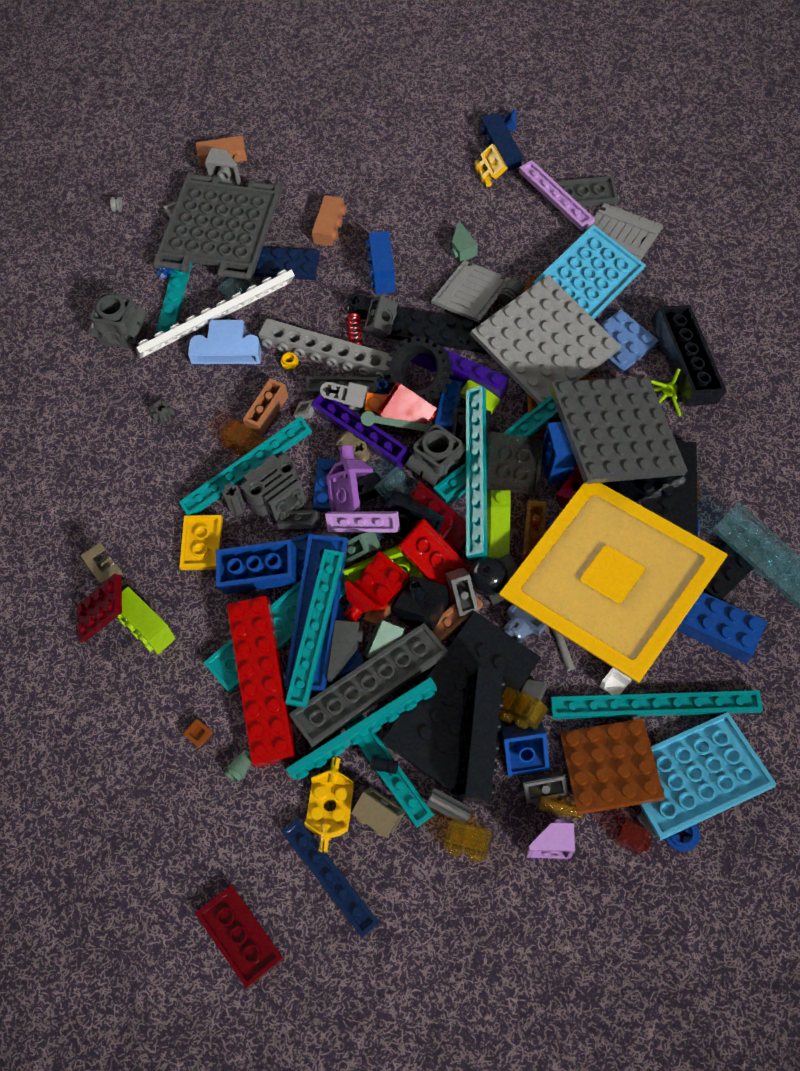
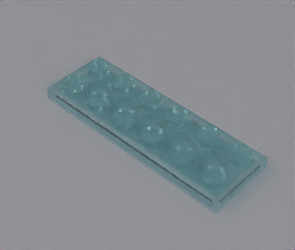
[712,502,800,609]

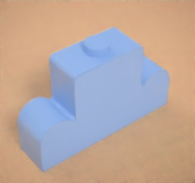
[188,319,262,364]

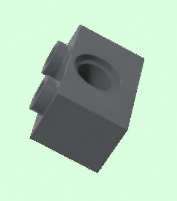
[364,295,398,339]

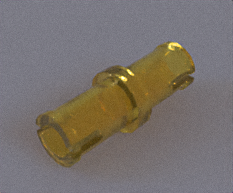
[538,796,583,820]

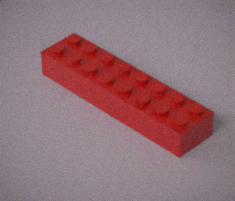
[227,596,298,768]

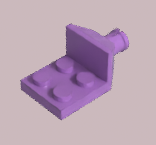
[326,445,373,512]

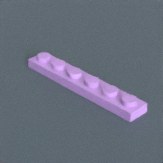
[519,160,595,231]

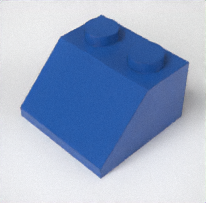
[500,721,550,777]

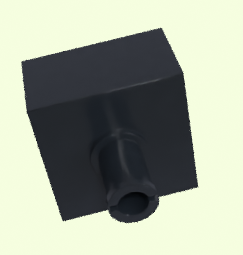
[394,576,451,631]

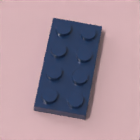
[254,247,320,280]

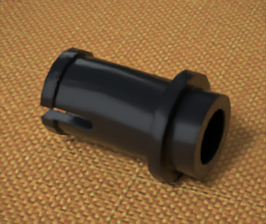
[370,756,398,776]

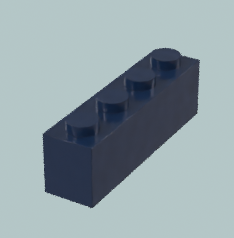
[479,112,522,171]

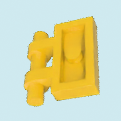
[474,144,508,187]

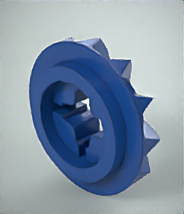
[665,824,700,852]

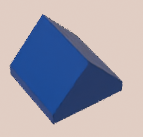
[504,109,518,131]

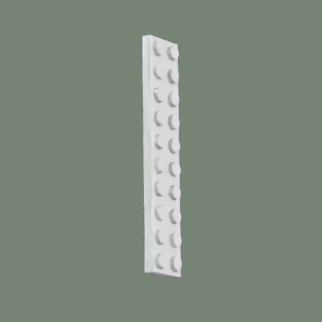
[136,269,295,359]

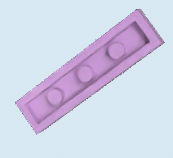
[325,511,400,533]

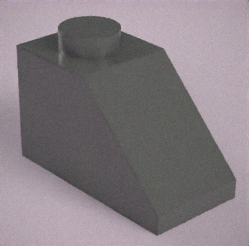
[445,567,479,616]

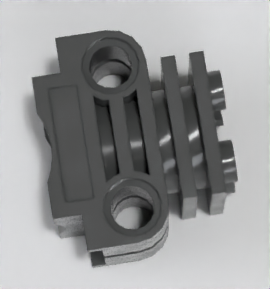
[240,453,307,523]

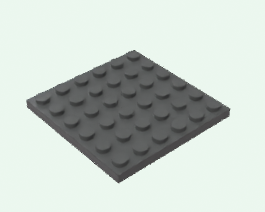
[549,377,688,484]

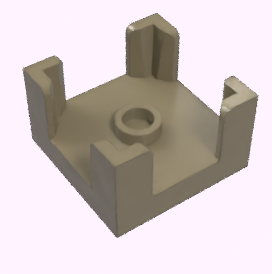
[80,542,130,591]

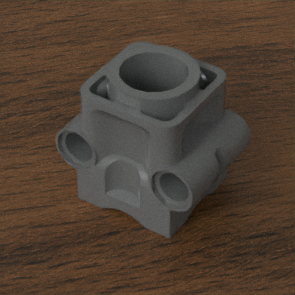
[88,293,147,350]
[406,424,466,487]

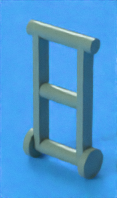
[361,411,432,432]

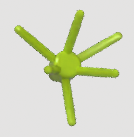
[650,368,681,417]

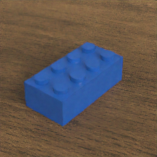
[216,539,299,594]
[676,592,768,663]

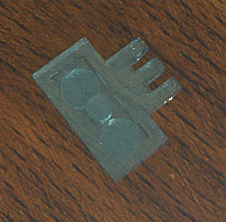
[374,466,413,501]

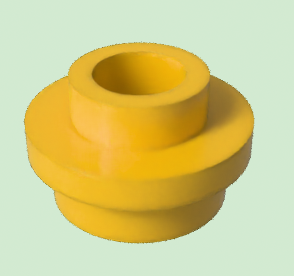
[281,352,299,369]

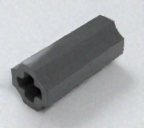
[222,484,245,516]
[425,787,472,825]

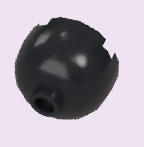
[469,556,508,596]

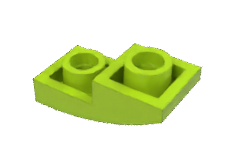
[460,380,500,415]

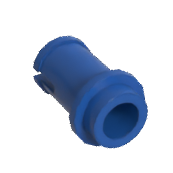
[376,380,390,394]

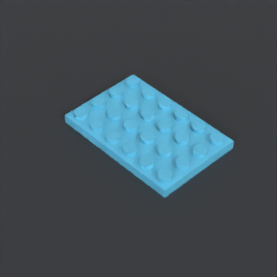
[532,224,646,319]
[639,712,776,841]

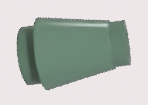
[225,750,252,783]

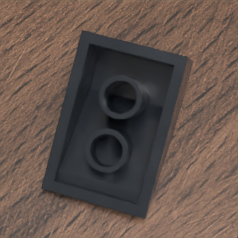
[381,490,445,541]

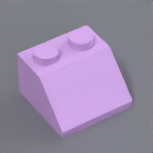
[526,819,575,859]

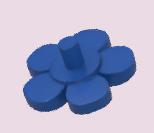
[156,268,173,279]

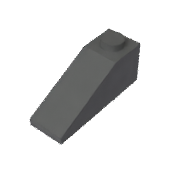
[327,620,363,685]

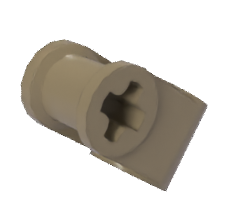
[334,431,370,462]

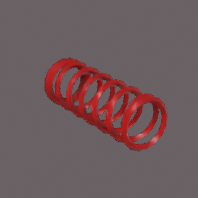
[347,313,363,346]

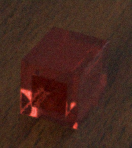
[615,820,652,856]

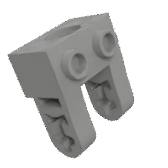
[320,382,370,411]

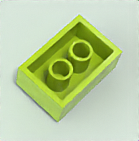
[117,587,176,655]

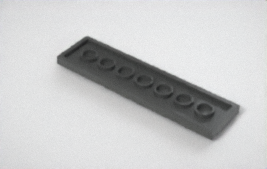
[289,623,449,748]

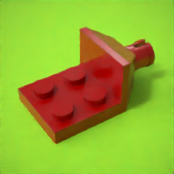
[342,551,411,622]

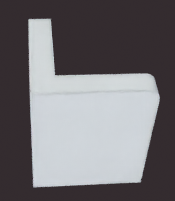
[600,668,632,695]

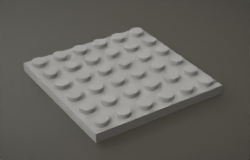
[470,275,621,405]

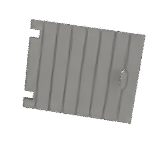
[579,203,663,261]
[431,260,511,323]

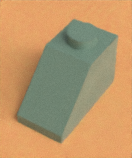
[450,222,478,263]
[345,532,382,565]
[364,617,405,659]

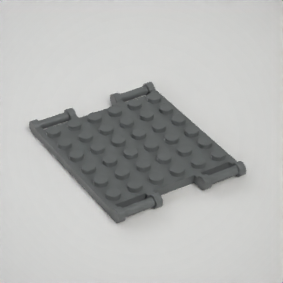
[154,172,283,282]

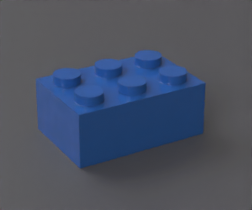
[366,231,396,294]
[540,421,577,485]

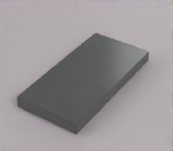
[552,176,619,210]

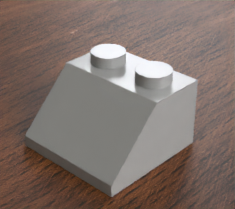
[205,148,242,186]

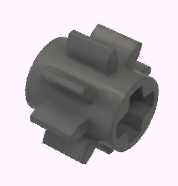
[150,400,174,423]

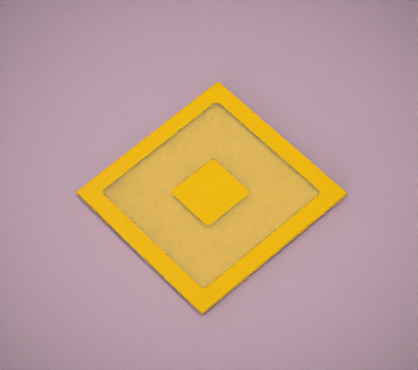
[499,483,728,683]

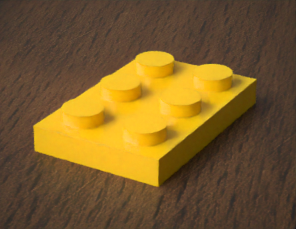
[179,515,223,570]

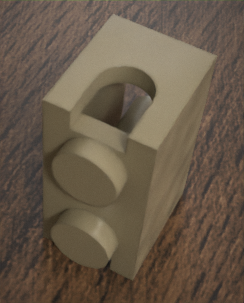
[351,787,406,838]

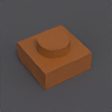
[183,719,213,749]

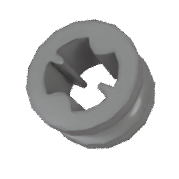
[110,197,123,212]

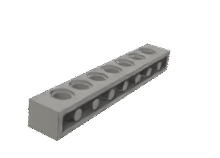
[259,318,392,381]

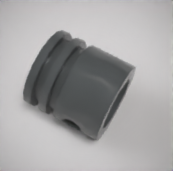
[497,279,525,307]

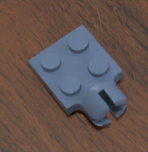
[504,605,547,643]

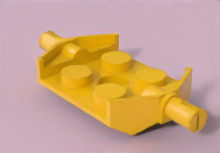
[304,757,354,853]

